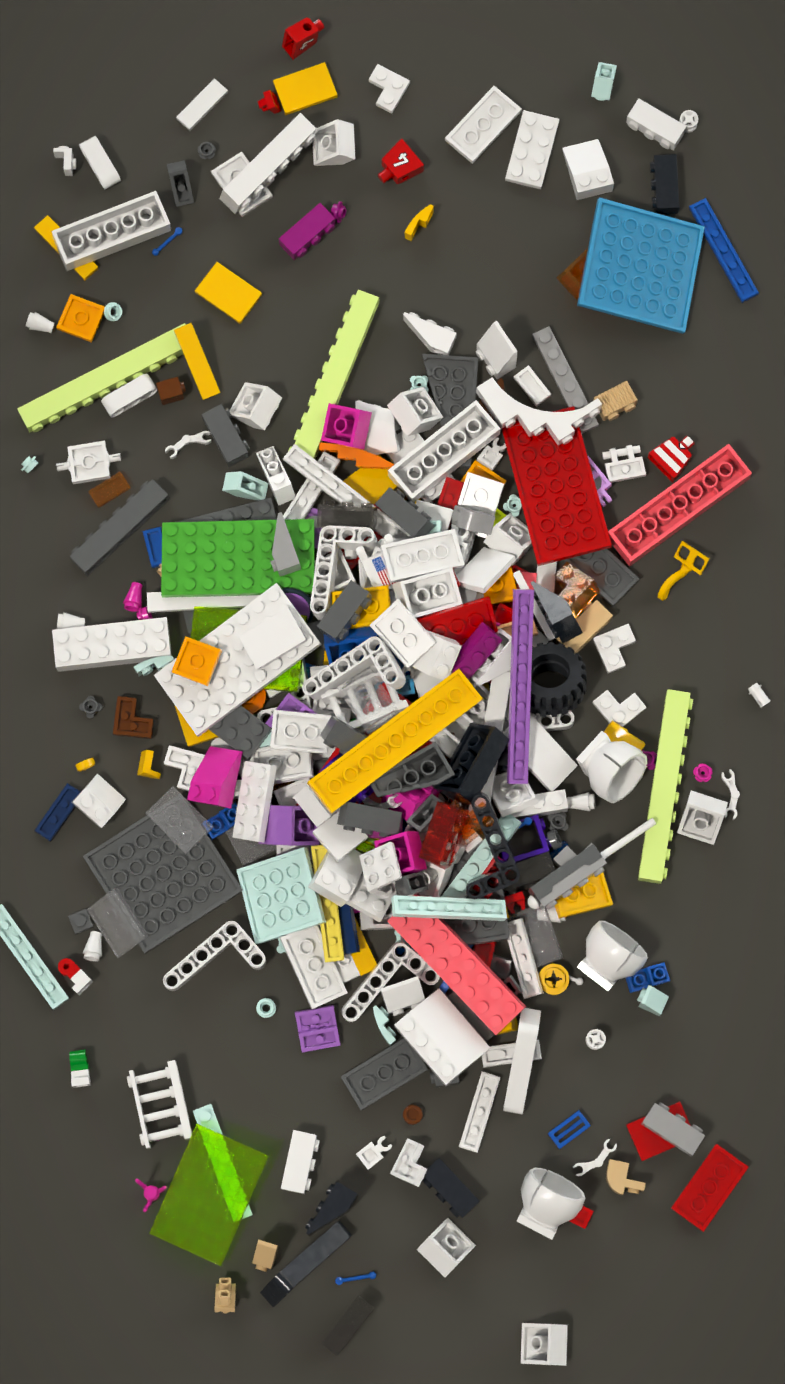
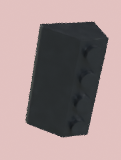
[434,723,509,805]

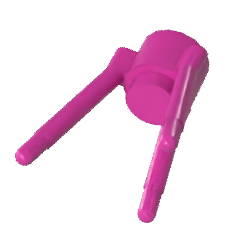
[135,1179,167,1212]

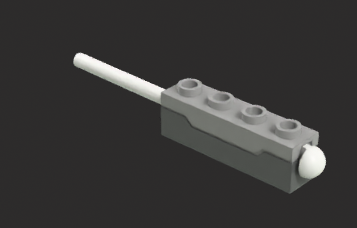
[528,818,656,910]

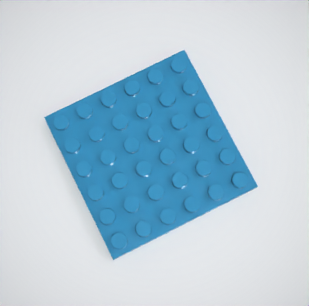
[577,198,705,334]

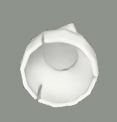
[576,731,647,803]
[577,921,648,991]
[517,1167,585,1240]

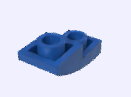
[201,802,237,841]
[626,962,670,993]

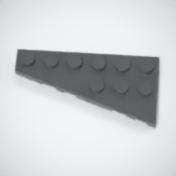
[422,354,478,468]

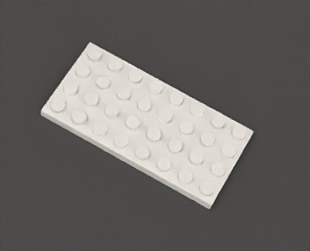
[154,583,322,737]

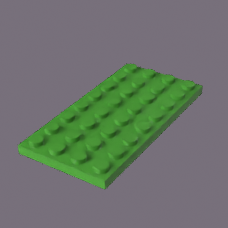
[161,519,315,598]

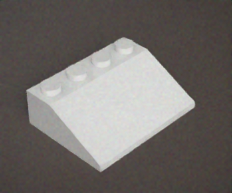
[394,989,490,1086]

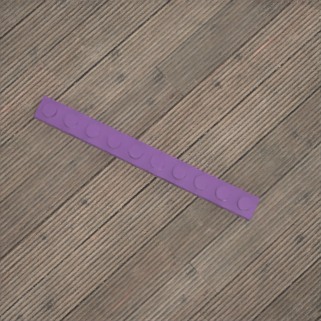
[507,589,534,784]

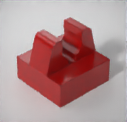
[258,90,281,114]
[505,891,525,915]

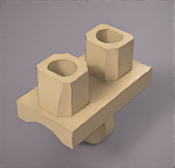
[215,1278,236,1314]

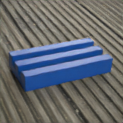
[548,1110,591,1149]

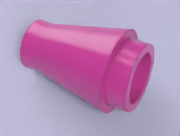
[123,582,143,612]

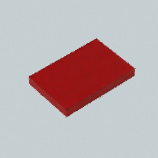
[626,1102,691,1161]

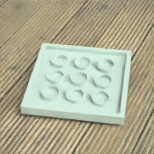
[237,847,326,944]

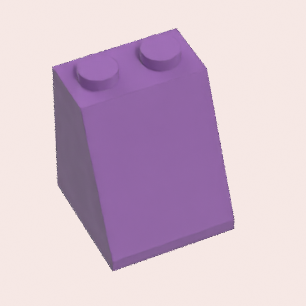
[259,805,319,846]

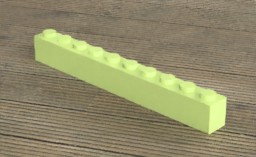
[289,290,379,459]
[17,323,186,433]
[638,689,693,884]

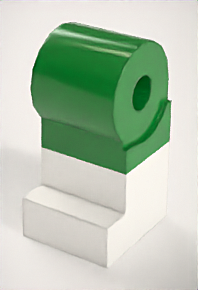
[69,1049,91,1088]

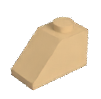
[252,1240,279,1272]

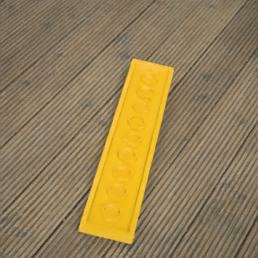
[307,669,483,814]

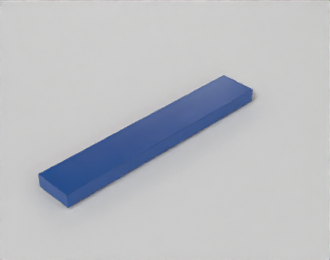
[689,198,759,303]

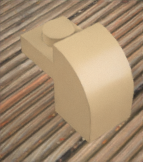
[606,1159,646,1195]

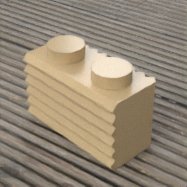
[593,381,638,421]

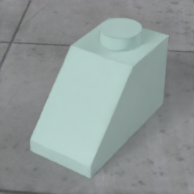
[591,62,617,101]
[222,471,269,501]

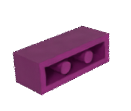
[279,203,336,260]
[451,622,503,680]

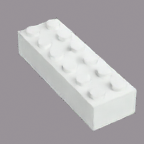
[219,113,316,214]
[52,191,171,271]
[388,400,500,503]
[52,617,172,672]

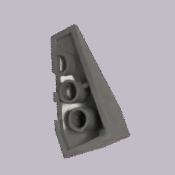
[370,741,455,797]

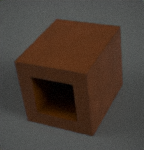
[156,377,186,405]

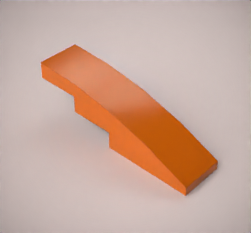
[319,442,395,469]

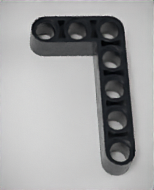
[466,792,520,899]
[260,1221,352,1307]

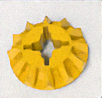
[539,963,570,995]

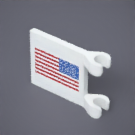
[356,534,408,590]

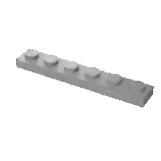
[532,327,599,434]

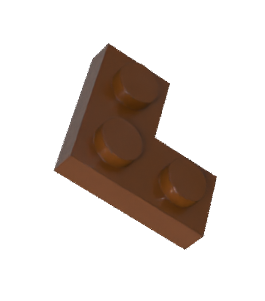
[113,696,154,739]

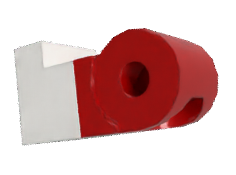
[58,958,93,996]

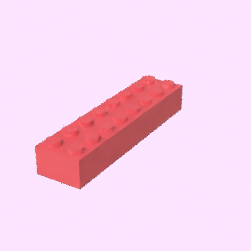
[608,444,752,567]
[387,893,526,1035]

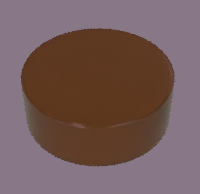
[403,1105,423,1125]

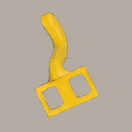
[658,541,709,601]

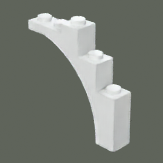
[476,377,602,445]

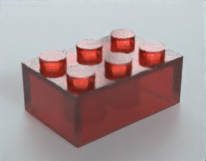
[419,801,470,866]

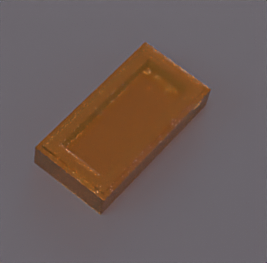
[88,472,131,508]

